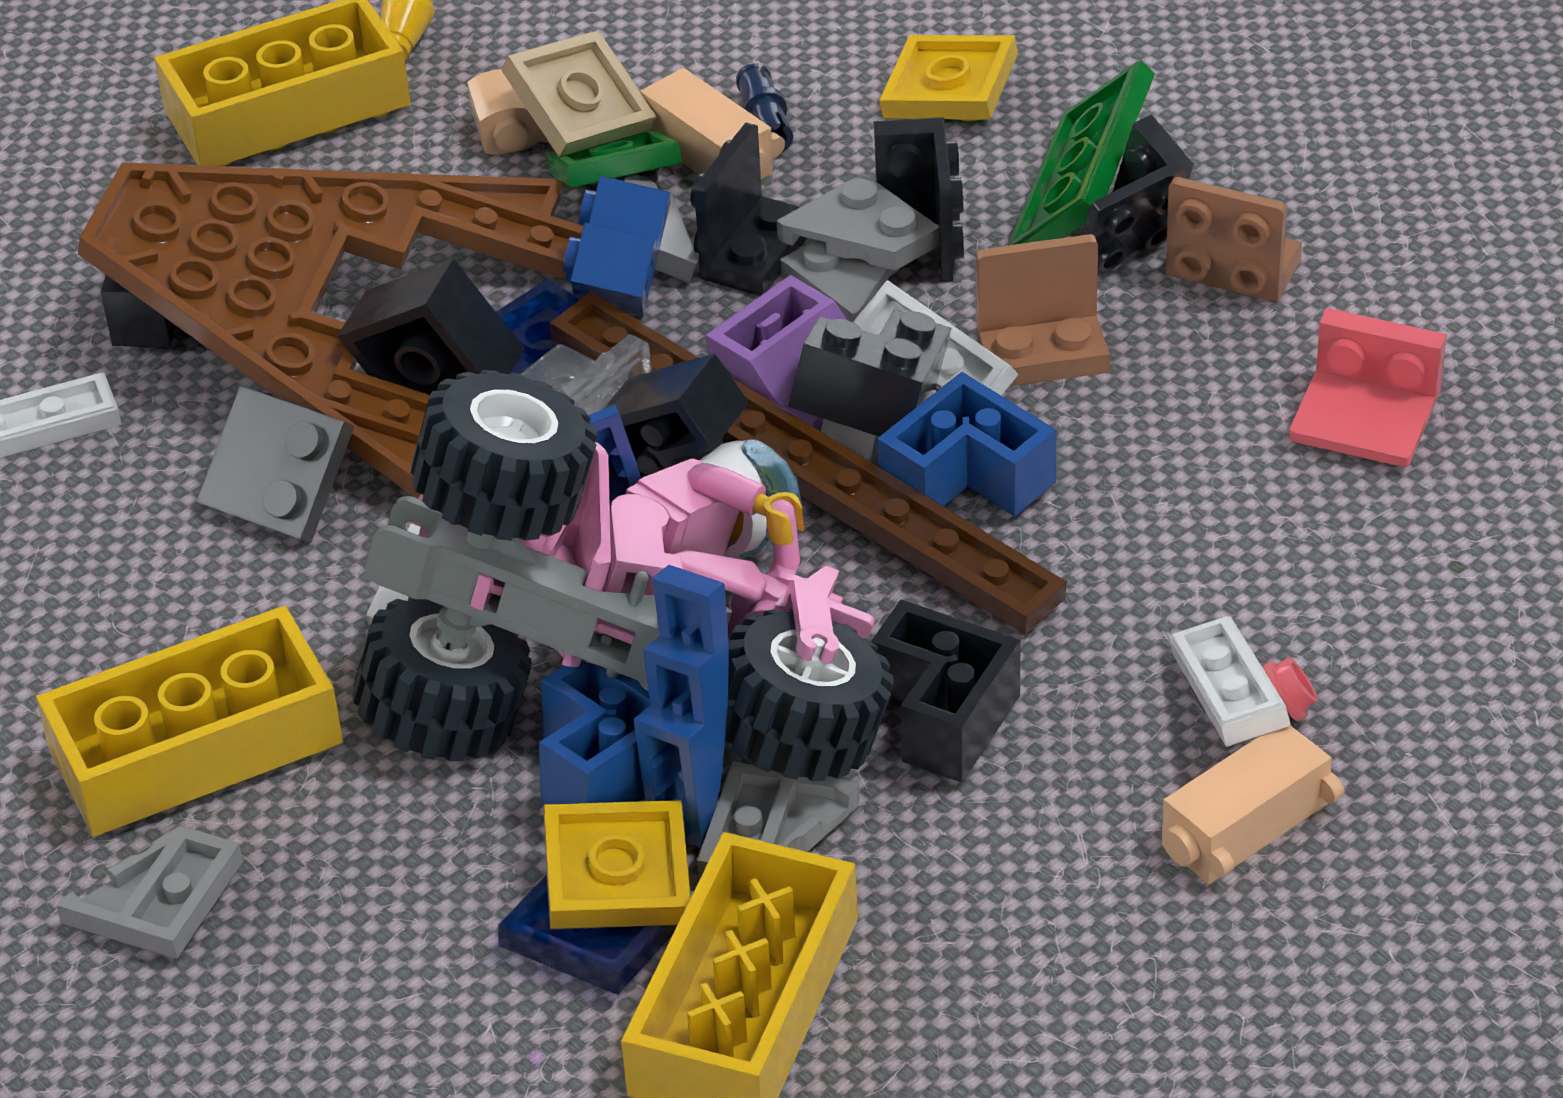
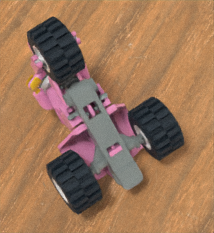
[352,370,894,781]

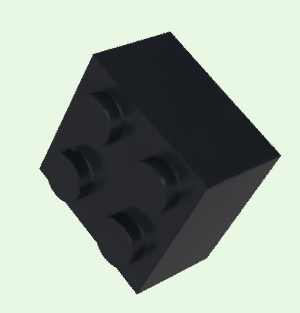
[337,258,525,395]

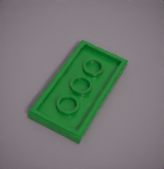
[1007,60,1155,246]

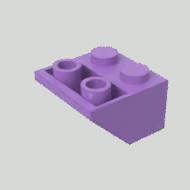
[706,275,847,429]

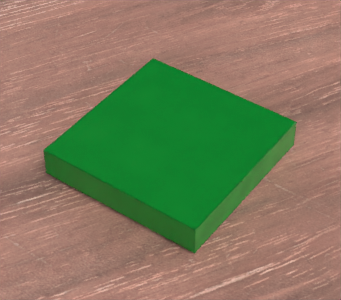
[546,129,683,188]

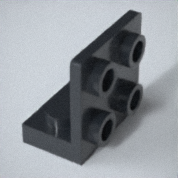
[1082,114,1194,273]
[873,117,964,281]
[690,122,807,296]

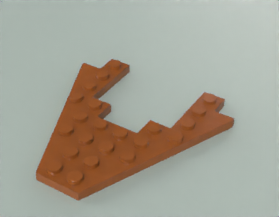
[78,162,584,499]

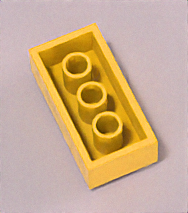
[154,0,411,166]
[36,605,343,837]

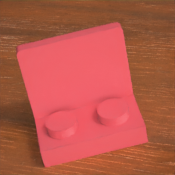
[1289,308,1447,467]

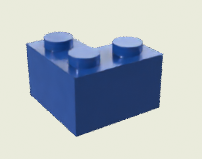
[563,176,671,316]
[877,372,1057,517]
[539,659,650,805]

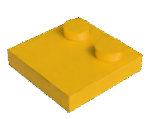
[879,35,1018,122]
[544,800,691,929]

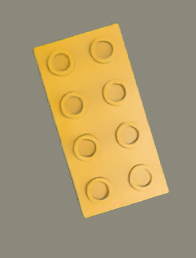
[621,832,858,1098]

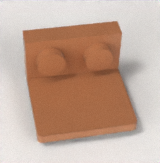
[1166,177,1302,303]
[976,234,1110,387]

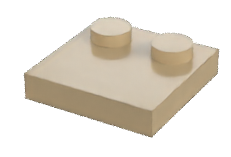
[501,30,657,157]

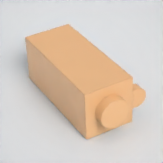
[640,67,785,179]
[1162,726,1345,884]

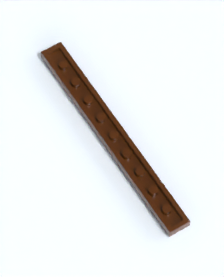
[550,292,1067,634]

